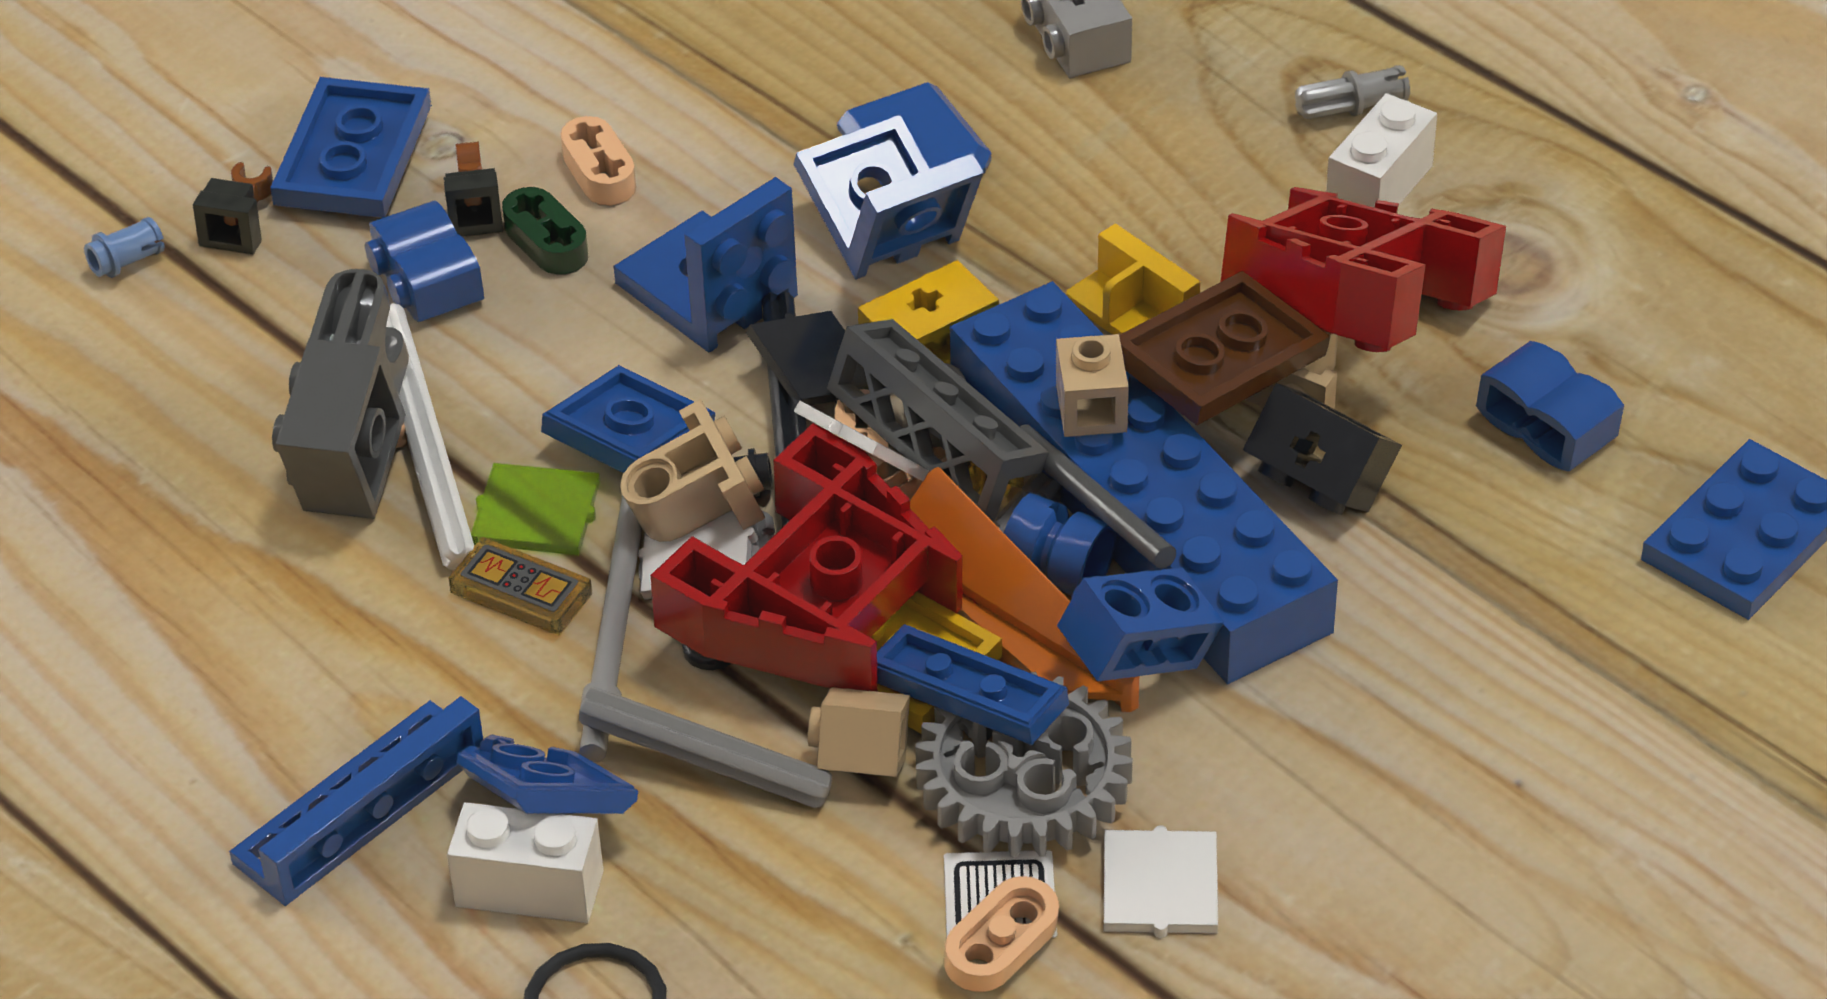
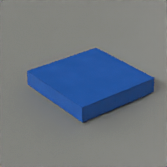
[541,365,716,473]

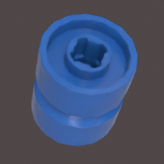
[1004,493,1117,597]

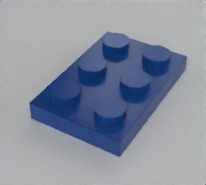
[270,77,432,218]
[1641,439,1827,620]

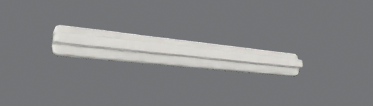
[386,303,475,570]

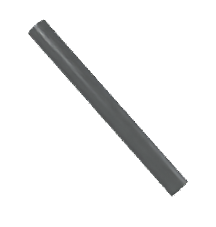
[1020,425,1176,569]

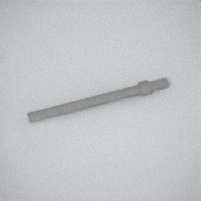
[579,495,642,762]

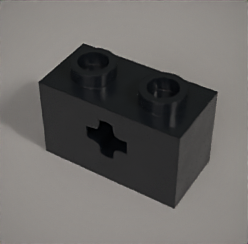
[1243,383,1402,515]

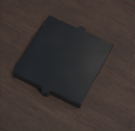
[746,311,869,406]

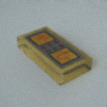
[448,537,592,636]

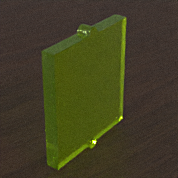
[471,463,600,555]

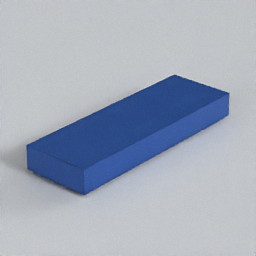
[877,624,1069,745]

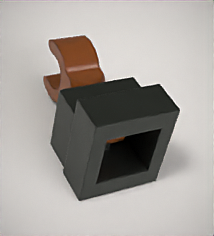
[444,141,503,236]
[192,162,273,254]

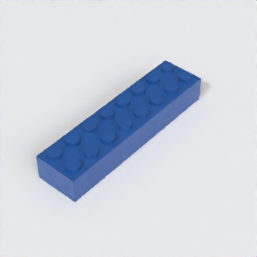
[950,281,1338,685]

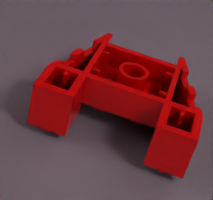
[1220,187,1506,352]
[650,423,963,692]

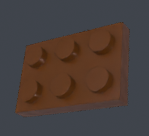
[1119,271,1331,426]

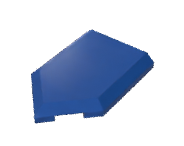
[837,82,992,187]
[457,734,639,814]

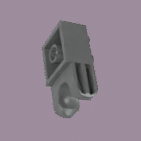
[272,269,409,519]

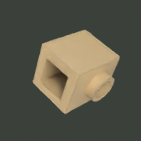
[1056,334,1128,437]
[808,687,910,777]

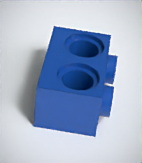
[1057,567,1224,682]

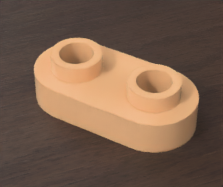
[944,876,1059,992]

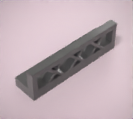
[827,319,1049,522]

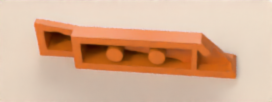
[910,467,1140,712]

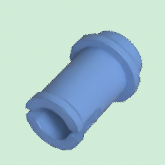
[84,217,165,278]

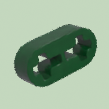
[502,187,588,275]

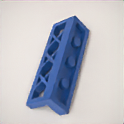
[229,696,483,906]

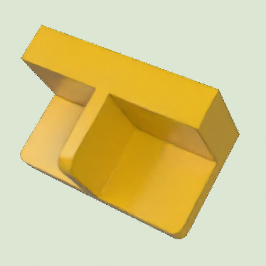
[1066,223,1201,335]

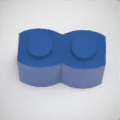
[365,200,485,322]
[1476,341,1624,471]

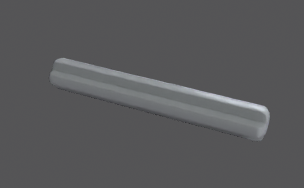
[579,687,832,808]

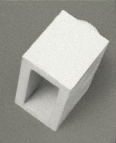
[1326,93,1437,208]
[447,802,603,923]

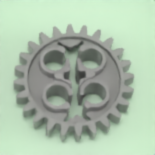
[915,672,1133,858]

